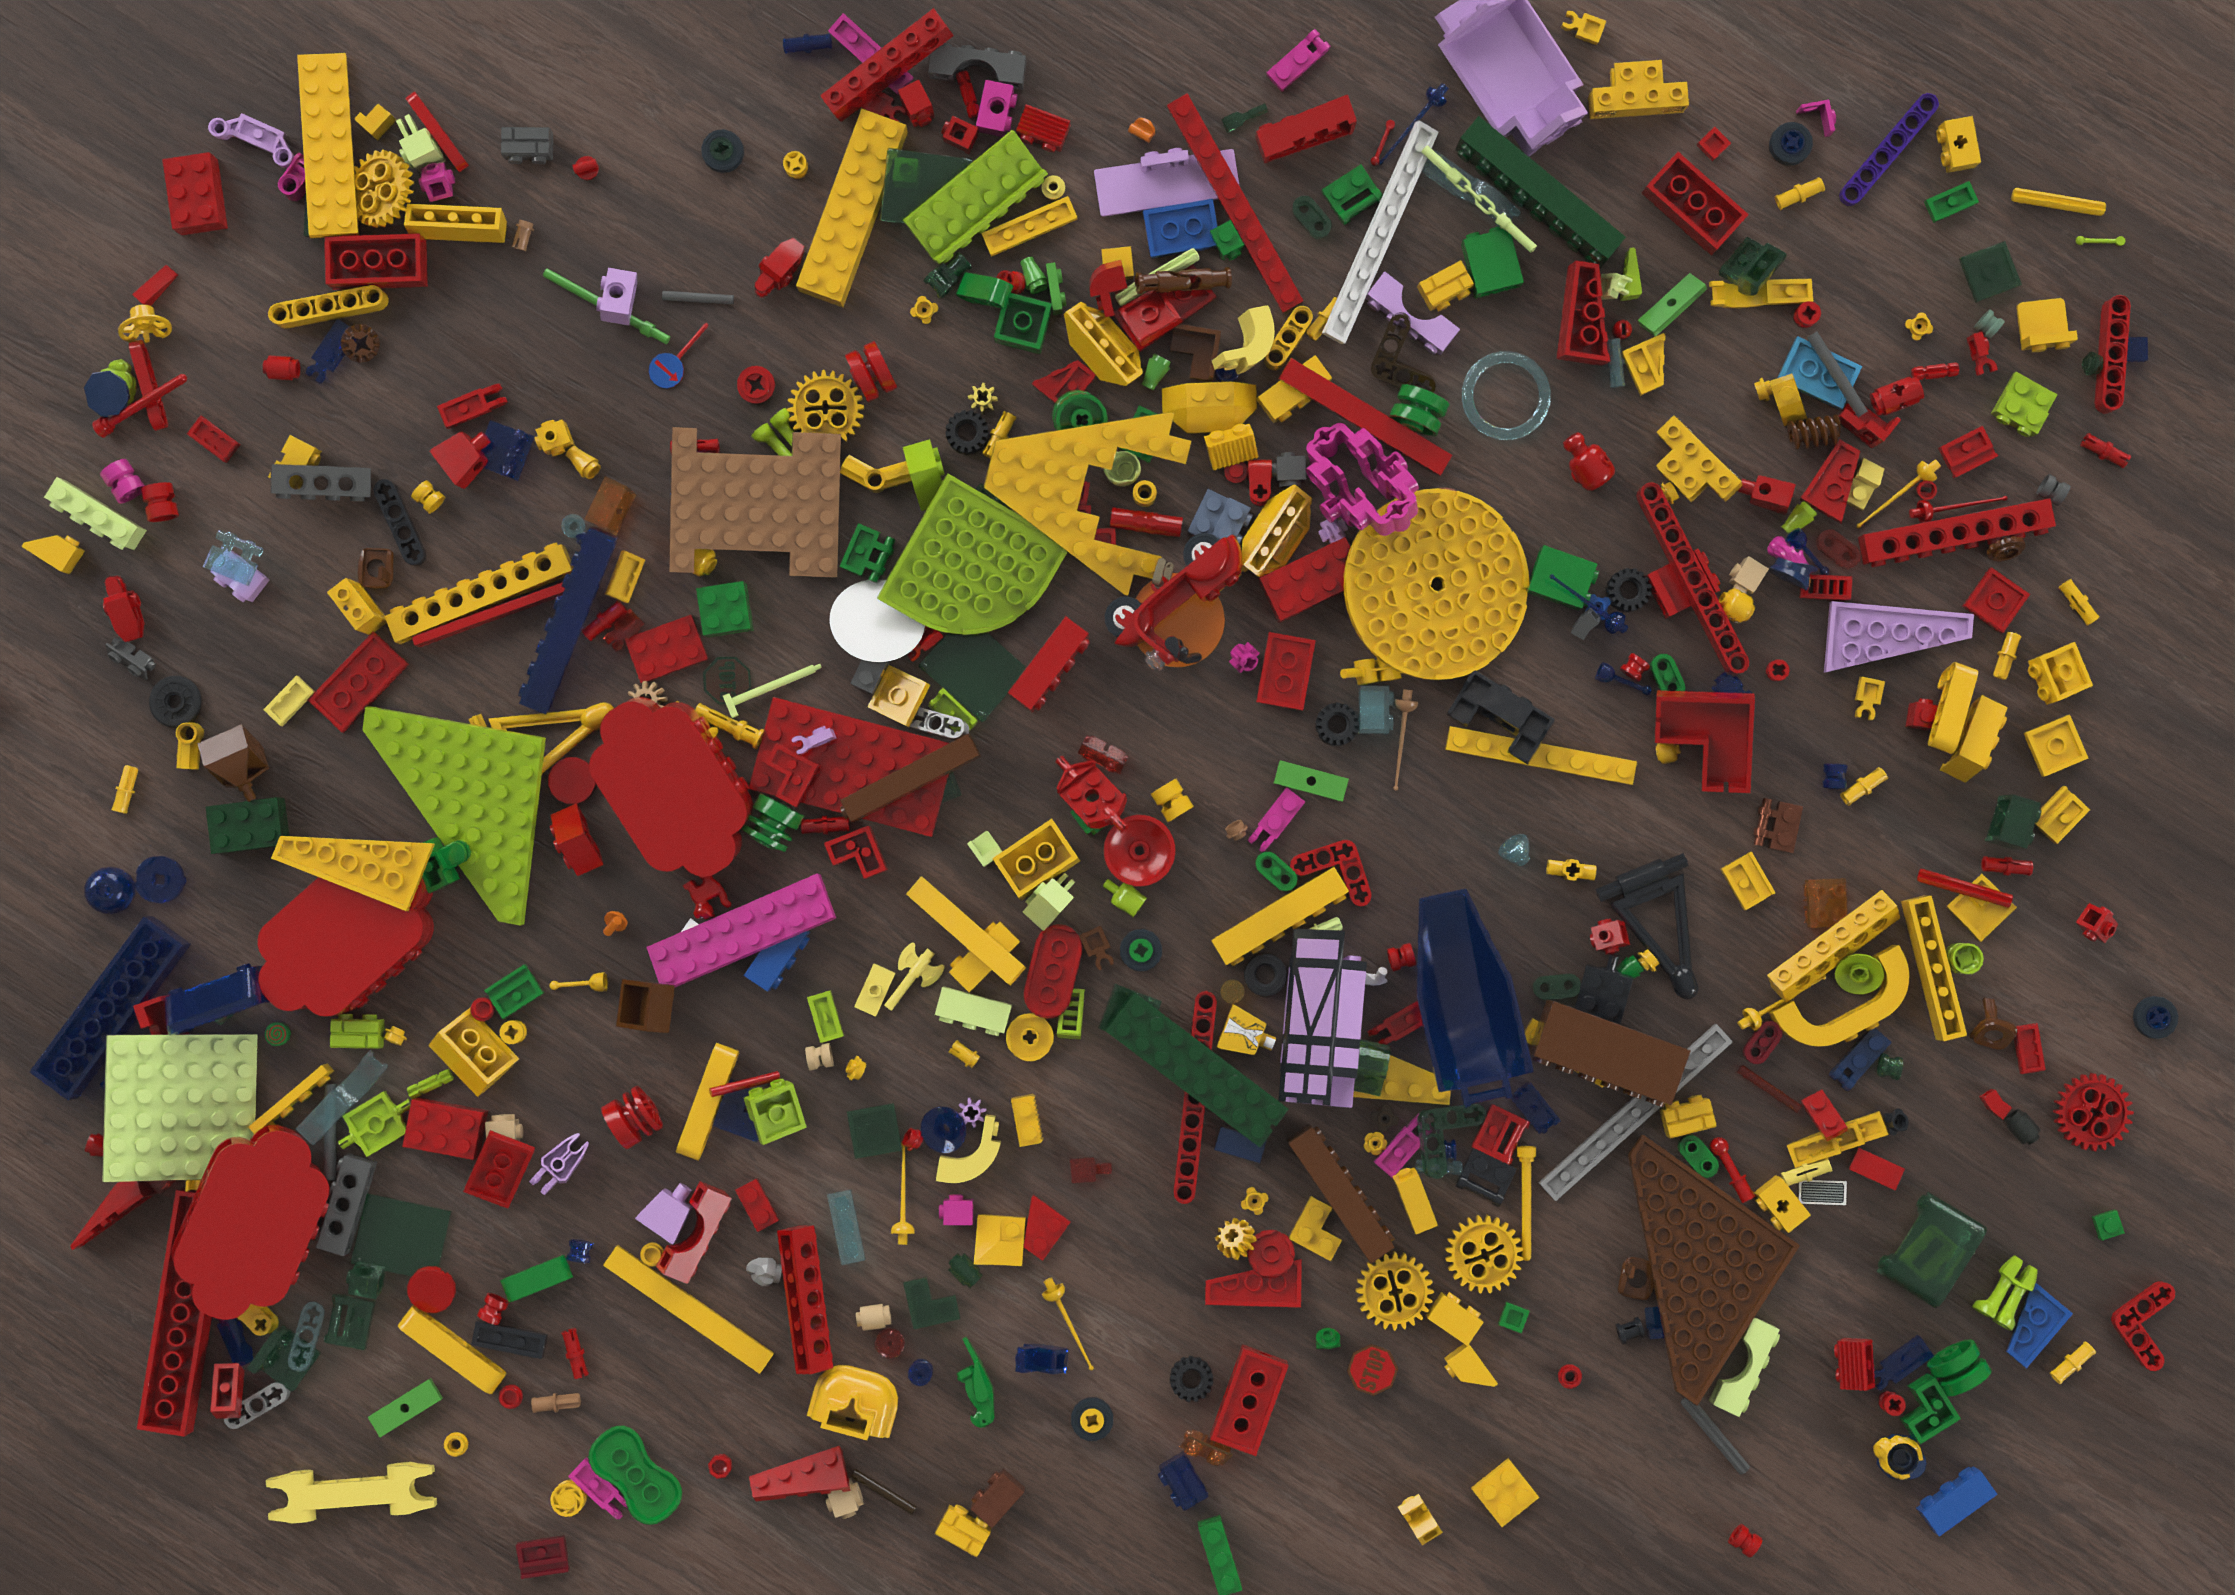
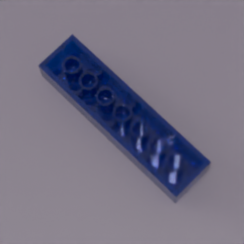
[30,916,191,1100]

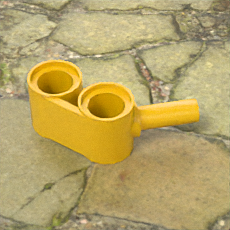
[1340,658,1402,685]

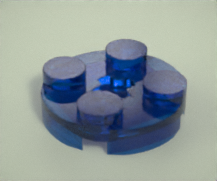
[135,856,186,903]

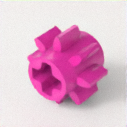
[1229,642,1260,673]

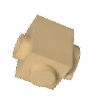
[485,1114,523,1141]
[826,1478,864,1519]

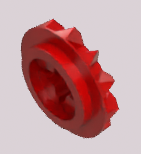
[737,366,775,404]

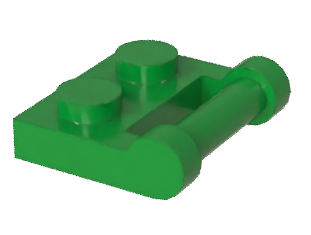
[1321,164,1383,226]

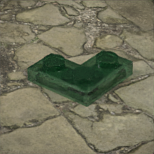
[903,1276,961,1329]

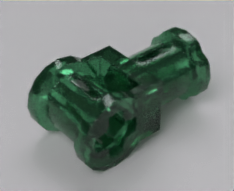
[923,252,972,299]

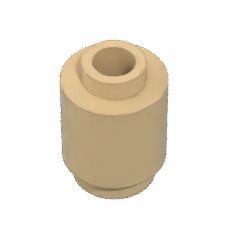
[856,1304,891,1331]

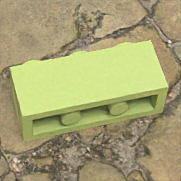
[935,986,1012,1036]

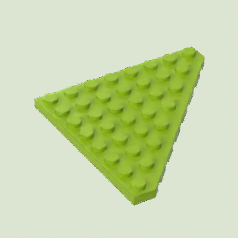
[363,706,546,926]

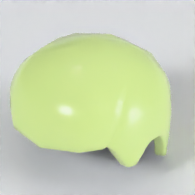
[1103,451,1141,487]

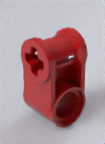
[1248,460,1272,506]

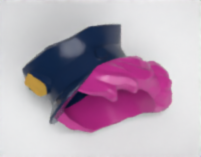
[1767,536,1818,590]

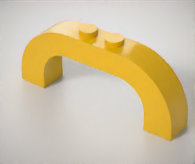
[1768,945,1909,1046]

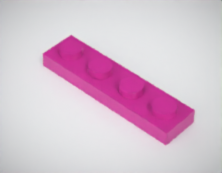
[828,13,914,96]

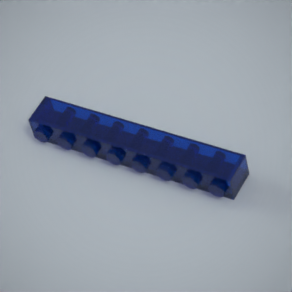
[518,526,619,714]

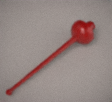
[1909,496,2007,523]

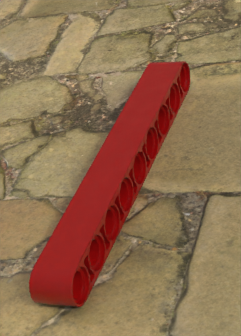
[1637,482,1749,675]
[1173,991,1217,1204]

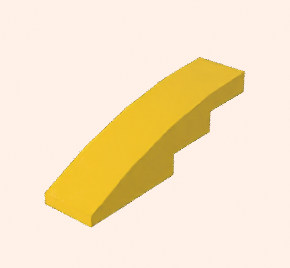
[1787,1111,1888,1168]

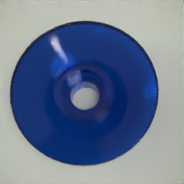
[921,1106,966,1153]

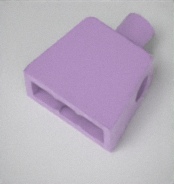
[635,1183,692,1245]

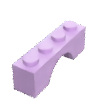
[1365,272,1460,355]

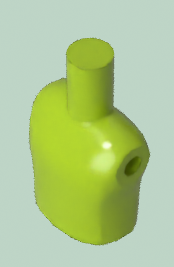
[1103,879,1147,918]

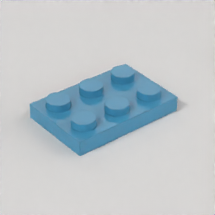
[1777,336,1862,410]

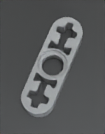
[910,707,969,740]
[224,1381,290,1429]

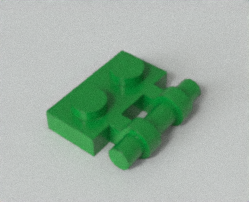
[840,523,896,583]

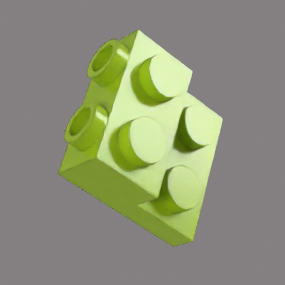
[1991,372,2057,437]
[744,1079,807,1145]

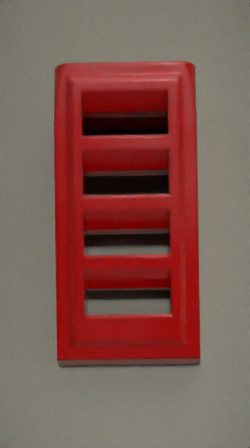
[1799,575,1852,602]

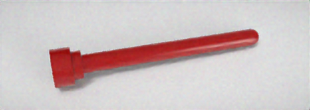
[92,374,187,438]

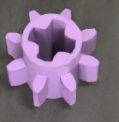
[1318,519,1348,544]
[957,1097,987,1128]

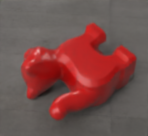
[683,875,732,920]

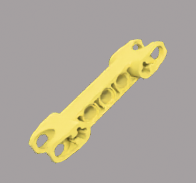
[266,1462,437,1523]

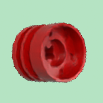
[601,1085,663,1149]

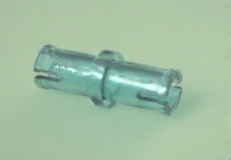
[1606,338,1626,388]

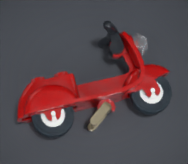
[1105,533,1242,671]

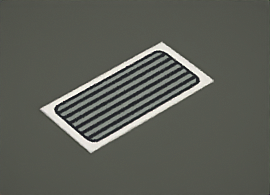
[1799,1180,1847,1205]

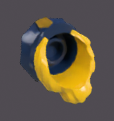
[1873,1434,1927,1480]

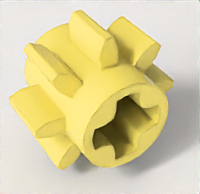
[968,383,998,414]

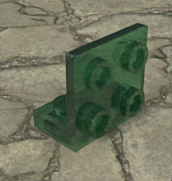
[247,1325,321,1392]

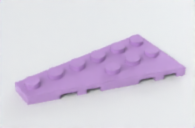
[1824,601,1974,673]

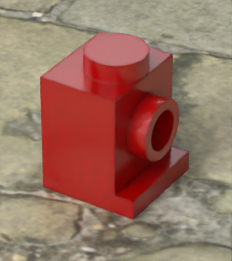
[941,116,979,155]

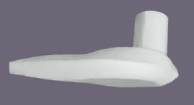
[1365,967,1388,986]

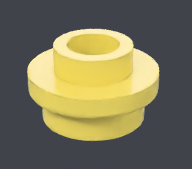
[1042,176,1065,200]

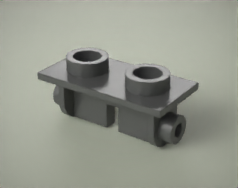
[105,637,156,680]

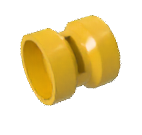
[411,480,445,514]

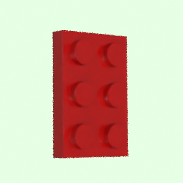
[625,614,709,684]
[1256,632,1316,711]
[463,1130,535,1209]

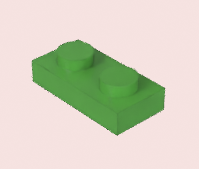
[1046,262,1066,315]

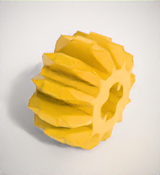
[1215,1218,1257,1260]

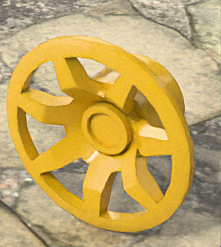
[118,305,172,343]

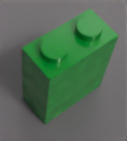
[1461,226,1524,299]
[1526,545,1599,611]

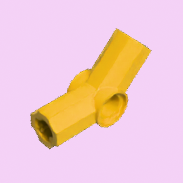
[840,455,912,493]

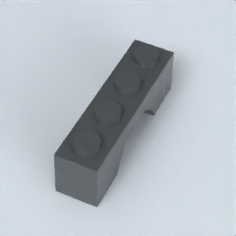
[928,43,1027,90]

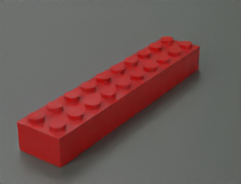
[137,1187,212,1437]

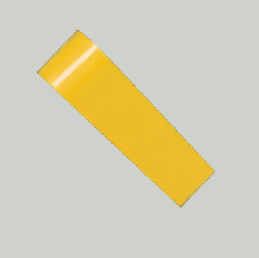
[268,285,388,329]
[676,1043,739,1161]
[398,1305,506,1394]

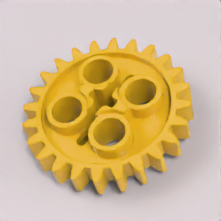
[354,150,414,228]
[787,370,864,442]
[1445,1215,1523,1293]
[1355,1251,1434,1331]

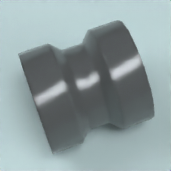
[2036,474,2071,506]

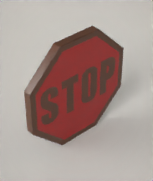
[1347,1344,1398,1396]

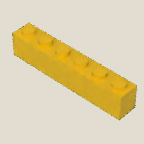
[1211,867,1349,967]
[1901,895,1967,1041]

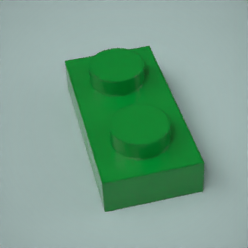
[1924,181,1979,223]

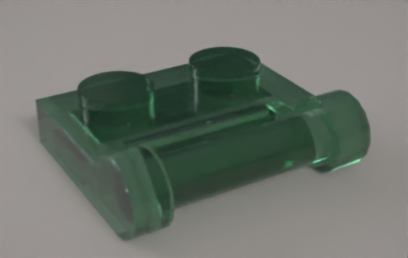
[323,1294,376,1350]

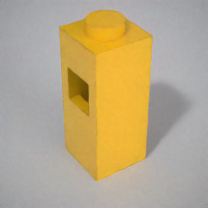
[1392,1168,1438,1234]

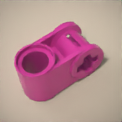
[278,153,306,201]

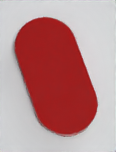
[1024,924,1083,1019]

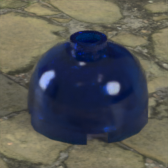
[84,867,136,914]

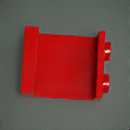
[1645,548,1720,619]

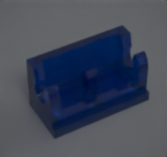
[1509,1082,1561,1134]

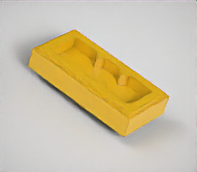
[605,550,645,603]

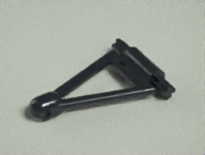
[1595,853,1699,999]

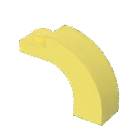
[1212,305,1275,374]
[936,1114,1001,1183]

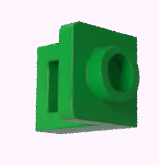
[1209,220,1244,261]

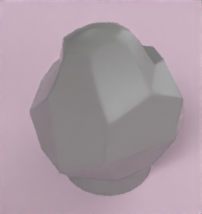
[746,1258,782,1286]

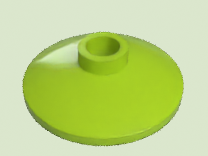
[1835,954,1884,994]

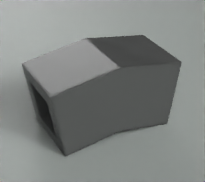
[1571,607,1601,640]

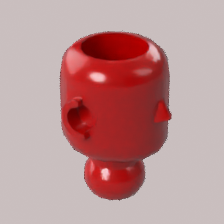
[1563,432,1615,491]

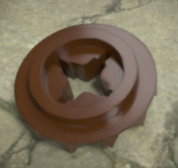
[341,324,380,363]
[1986,536,2026,561]

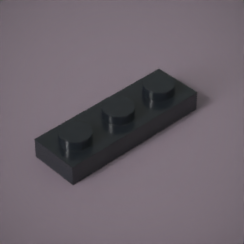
[471,1320,548,1359]

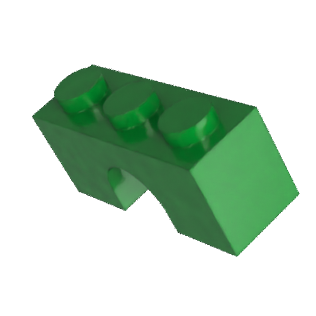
[1198,1515,1242,1595]

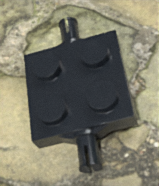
[1574,954,1634,1024]

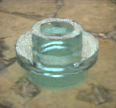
[561,514,586,538]

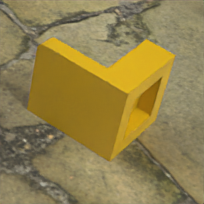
[355,104,396,141]

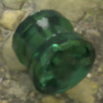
[1877,1053,1903,1080]

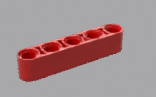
[2095,295,2131,414]

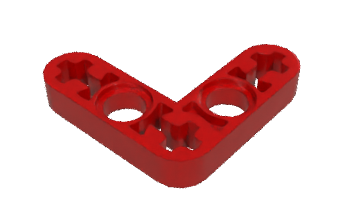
[1290,840,1372,906]
[2111,1281,2175,1371]

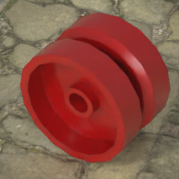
[845,341,897,402]

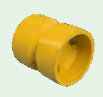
[1151,778,1194,822]

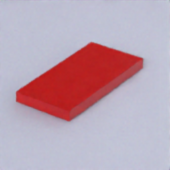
[1114,264,1216,353]
[308,631,409,733]

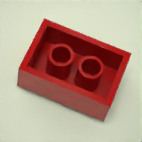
[162,152,228,235]
[402,1097,488,1160]

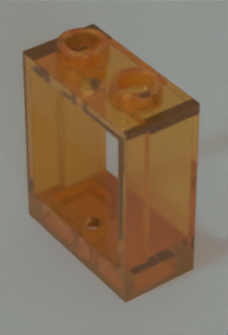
[585,476,636,536]

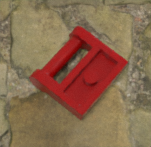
[1471,1104,1530,1165]

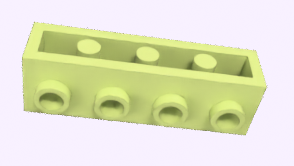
[44,477,147,550]

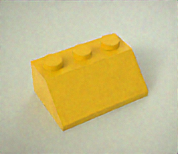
[992,819,1080,901]
[428,1007,519,1097]

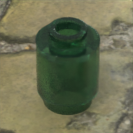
[948,1253,983,1289]

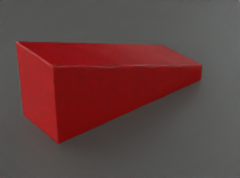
[132,265,178,306]

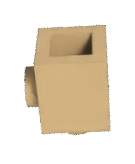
[1729,556,1769,595]

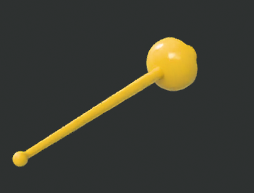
[1856,460,1941,528]
[1738,975,1826,1031]
[891,1143,915,1245]
[1042,1277,1094,1370]

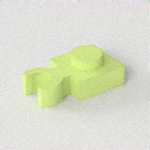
[1601,273,1633,300]

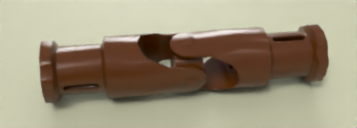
[1135,267,1232,294]

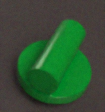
[1316,1328,1340,1349]

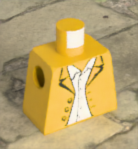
[1216,1004,1276,1055]

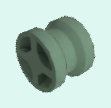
[1974,309,2005,340]

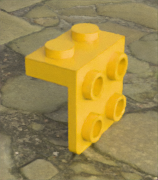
[2016,298,2078,352]

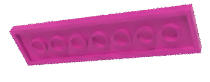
[647,873,836,987]

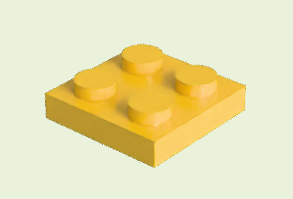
[868,665,930,727]
[2023,714,2088,777]
[1471,1458,1539,1527]

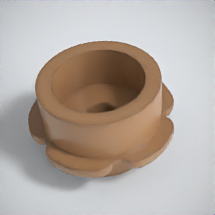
[1225,820,1248,841]

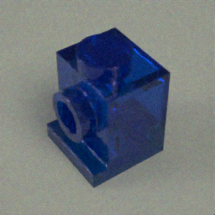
[1711,671,1752,693]

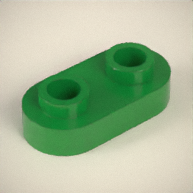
[1650,654,1685,691]
[1255,852,1297,891]
[1678,1135,1719,1178]

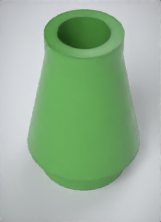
[1020,257,1048,294]
[1142,353,1171,390]

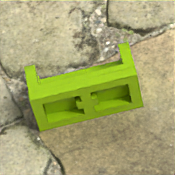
[928,688,978,732]

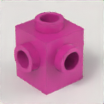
[418,162,455,202]

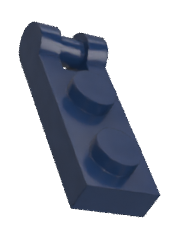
[1829,1028,1892,1092]

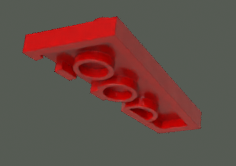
[1205,1259,1302,1308]
[749,1446,851,1502]

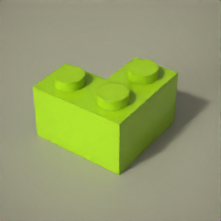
[903,439,945,511]

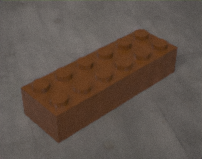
[1286,1123,1395,1264]

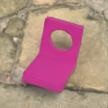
[1796,99,1836,137]

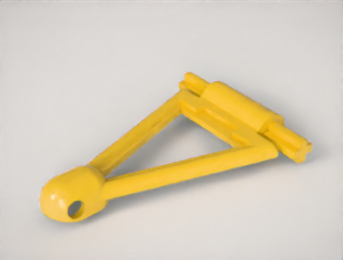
[468,702,614,774]

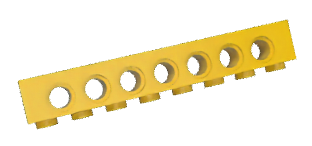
[384,543,576,644]

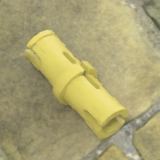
[1781,1158,1832,1187]

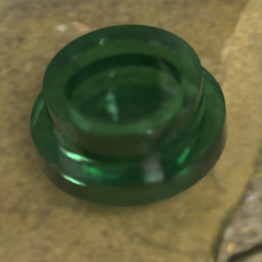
[2082,352,2103,376]

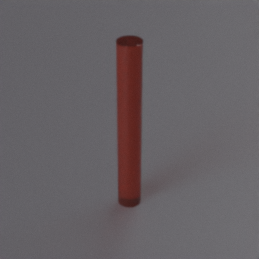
[1737,1065,1802,1113]

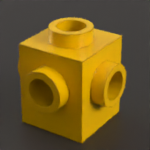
[535,420,575,456]

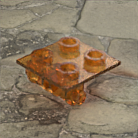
[1803,878,1847,928]
[1179,1429,1233,1466]

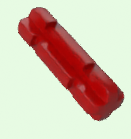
[956,71,979,118]
[1911,362,1959,380]

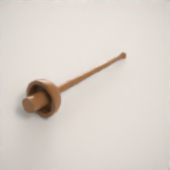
[1393,689,1418,791]

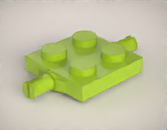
[338,1091,411,1157]

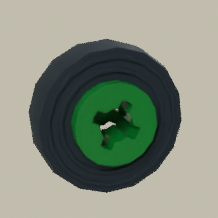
[1120,929,1162,971]

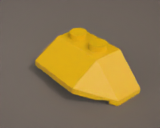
[1064,302,1143,386]
[1162,382,1257,434]
[1242,485,1312,577]

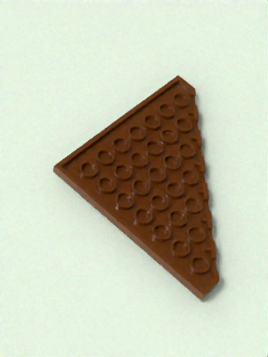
[1628,1135,1800,1406]

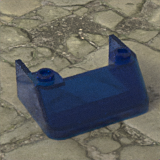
[165,963,270,1036]

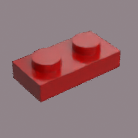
[1801,1090,1848,1142]
[735,1178,779,1232]

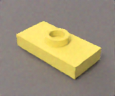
[263,675,315,727]
[854,963,896,1017]

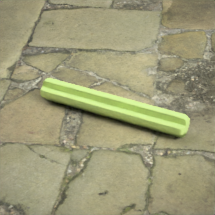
[1115,248,1200,306]

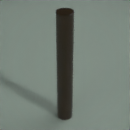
[851,1469,917,1515]

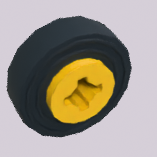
[1071,1397,1113,1441]

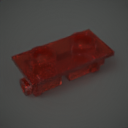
[1078,735,1129,774]

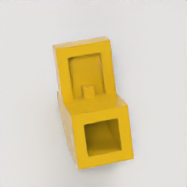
[1398,1494,1443,1545]

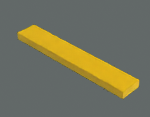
[906,876,1026,986]

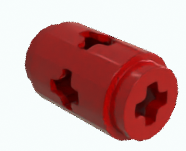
[1870,377,1924,416]

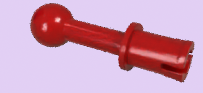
[1709,1137,1756,1203]

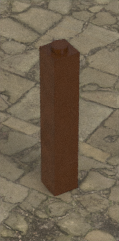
[840,734,981,822]

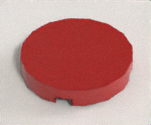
[548,757,596,804]
[1247,1229,1295,1278]
[407,1266,456,1313]

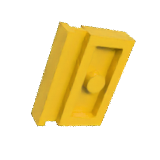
[2030,786,2090,844]
[1720,852,1775,910]

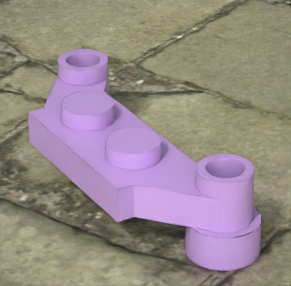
[208,113,294,169]

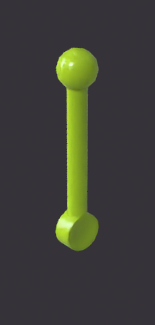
[2075,236,2125,246]

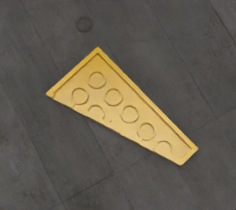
[271,836,435,911]
[1353,1042,1451,1105]

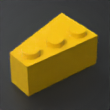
[1940,695,2008,783]

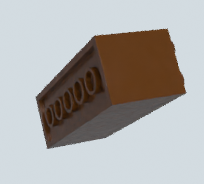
[1528,1000,1691,1107]

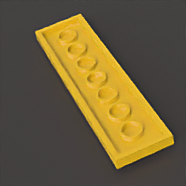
[297,53,359,238]

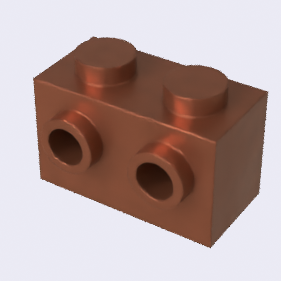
[971,1468,1025,1528]

